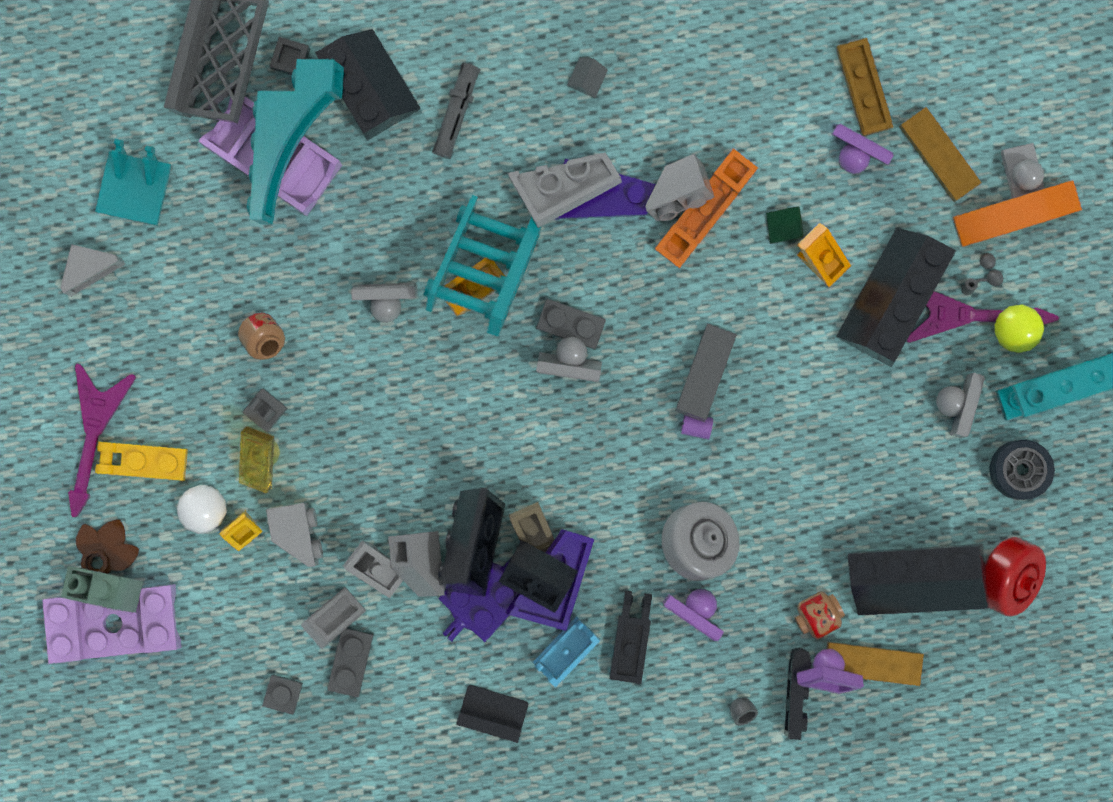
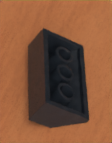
[836,228,957,367]
[848,544,989,616]

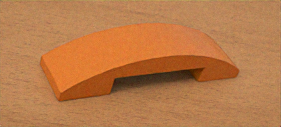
[655,148,758,269]
[953,180,1082,247]

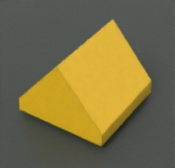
[219,510,263,551]

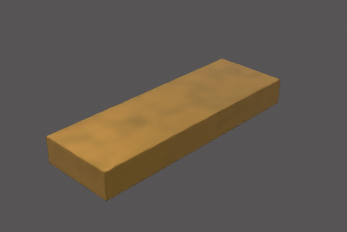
[836,38,894,136]
[899,107,982,202]
[826,642,924,686]

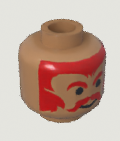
[238,313,285,360]
[795,591,845,639]

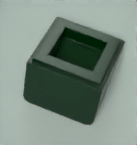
[766,206,804,244]

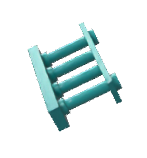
[423,195,542,337]
[995,353,1113,420]

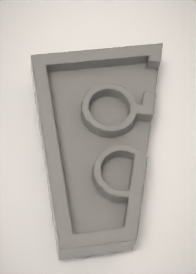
[507,152,622,228]

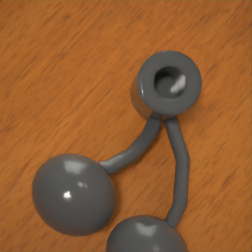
[961,253,1004,296]

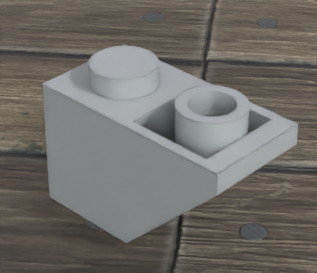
[645,154,715,222]
[266,502,323,567]
[388,531,445,597]

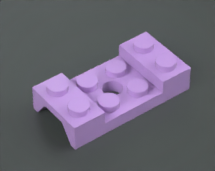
[199,97,342,217]
[42,584,182,664]

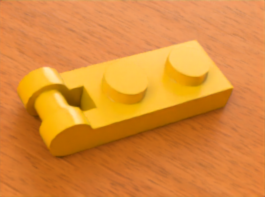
[95,442,188,481]

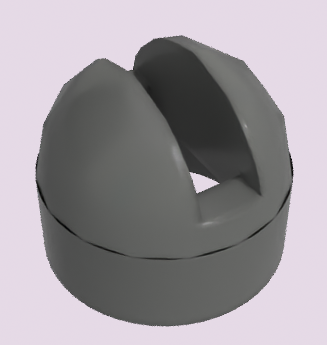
[729,698,758,726]

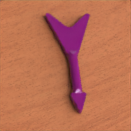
[906,291,1059,343]
[68,364,136,518]

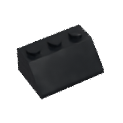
[315,29,421,141]
[438,488,505,597]

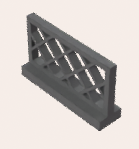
[164,0,269,124]

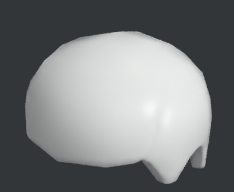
[177,485,227,534]

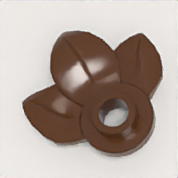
[76,519,139,574]

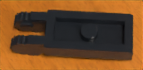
[609,590,652,684]
[784,647,811,740]

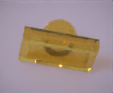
[239,426,280,493]

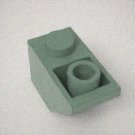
[60,566,143,613]

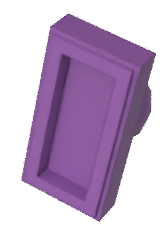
[831,124,894,174]
[663,589,724,642]
[797,649,864,694]

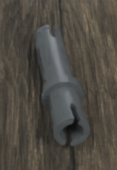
[432,63,481,159]

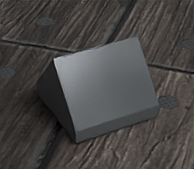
[567,57,608,98]

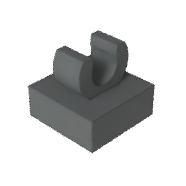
[242,388,288,433]

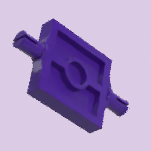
[438,558,518,642]

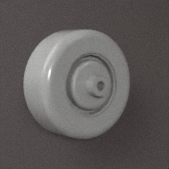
[662,502,740,581]

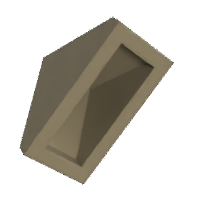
[508,502,555,552]

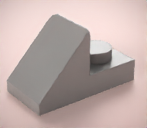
[342,541,403,598]

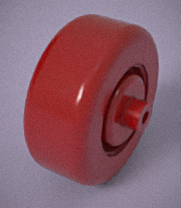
[985,537,1046,617]

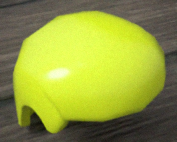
[994,304,1044,353]

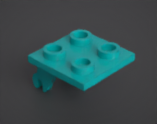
[95,139,172,226]

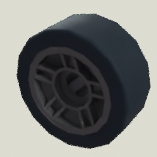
[989,439,1055,500]

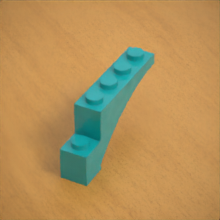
[247,59,344,225]

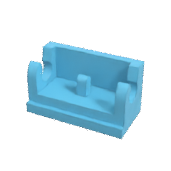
[533,616,600,688]

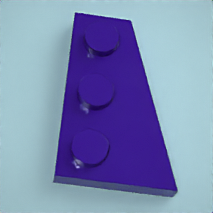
[554,159,656,220]
[505,529,594,631]

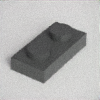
[536,299,606,350]
[327,628,374,698]

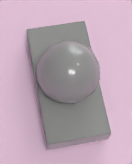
[1001,143,1045,199]
[351,283,418,323]
[536,337,602,382]
[936,373,985,438]
[301,587,366,649]

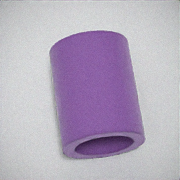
[681,415,713,440]

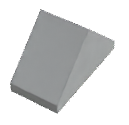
[60,244,125,297]

